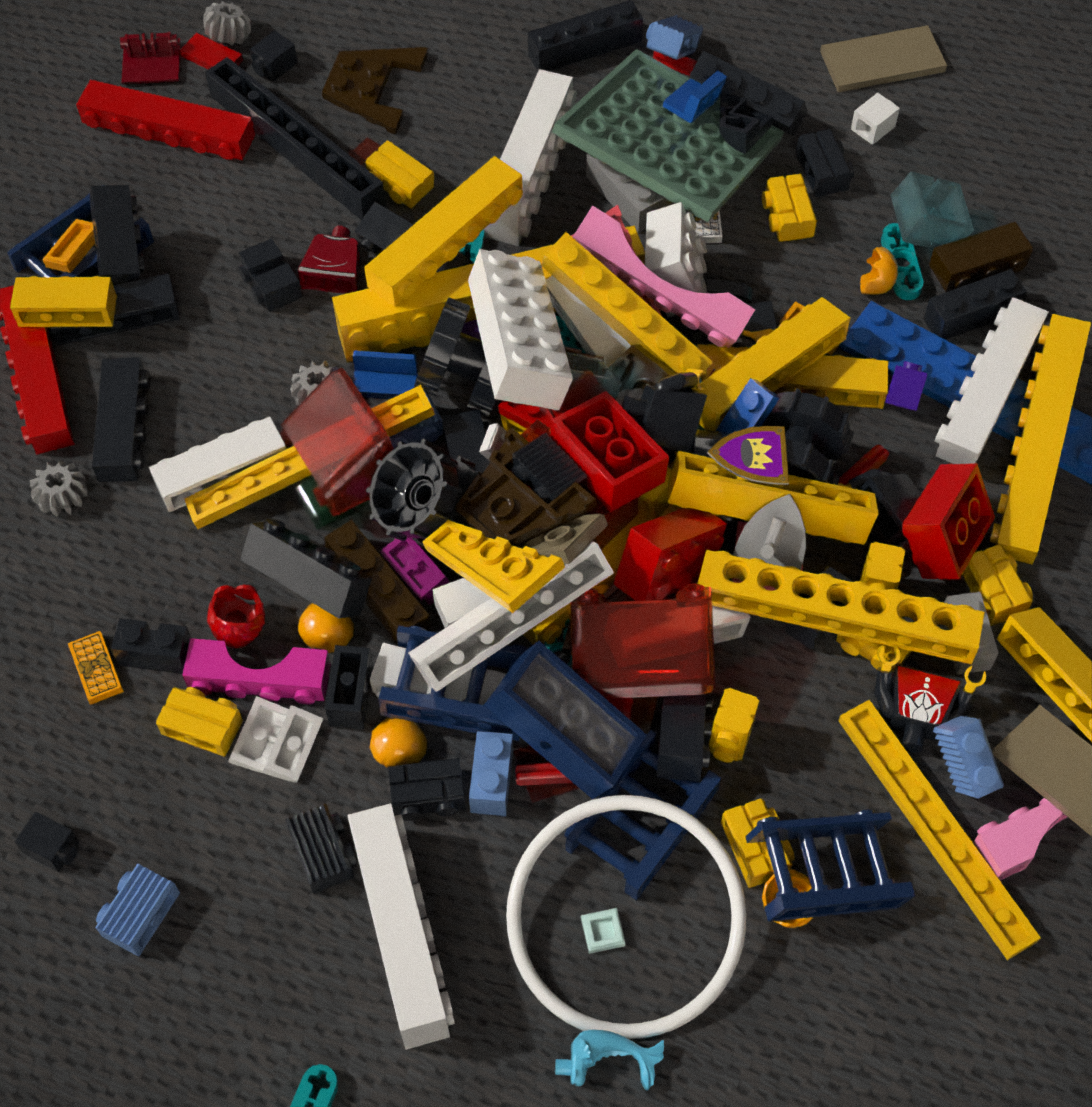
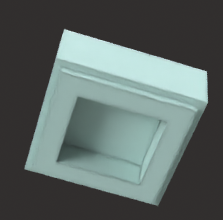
[581,908,625,954]

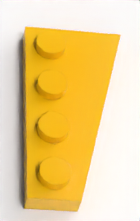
[423,520,565,613]

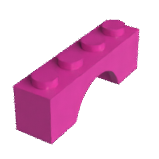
[182,638,331,705]

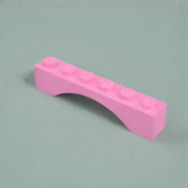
[573,206,755,348]
[973,798,1067,881]

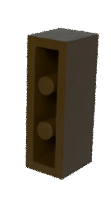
[929,221,1033,292]

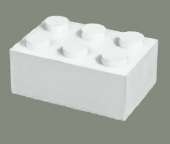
[645,202,707,317]

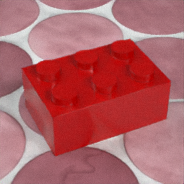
[550,391,669,512]
[902,463,995,579]
[614,508,727,606]

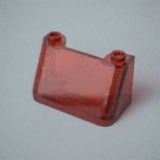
[279,367,394,517]
[570,584,716,698]

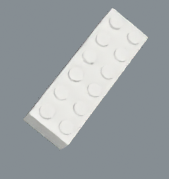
[484,69,577,246]
[468,249,573,410]
[347,803,455,1050]

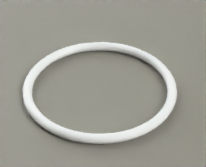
[506,795,747,1039]

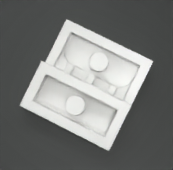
[228,696,323,783]

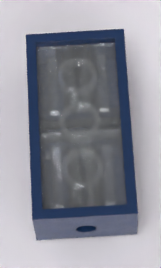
[484,641,647,799]

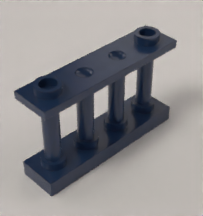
[7,185,154,277]
[379,626,528,741]
[564,730,721,901]
[745,809,915,922]

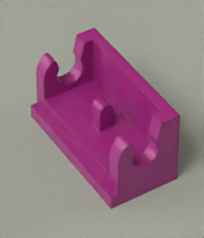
[380,538,450,605]

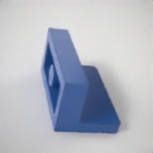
[662,71,727,123]
[351,350,418,399]

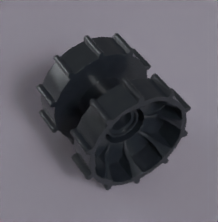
[414,297,496,417]
[762,389,855,485]
[366,439,483,551]

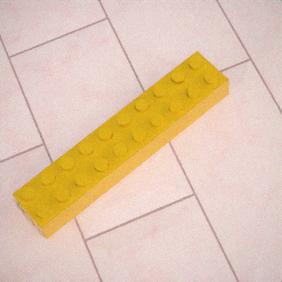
[332,225,645,362]

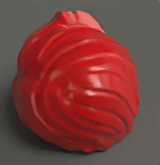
[207,584,265,648]

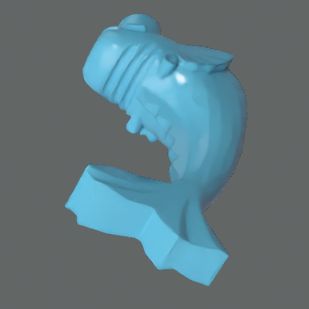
[555,1029,664,1090]

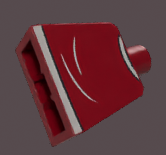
[298,226,360,294]

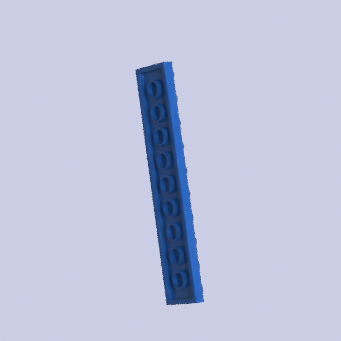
[838,301,1092,484]

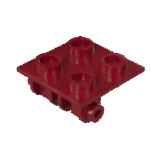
[120,31,180,85]

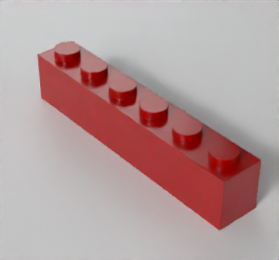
[76,80,255,161]
[0,285,75,455]

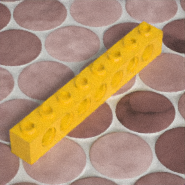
[695,550,985,664]

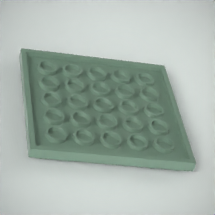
[552,49,784,222]

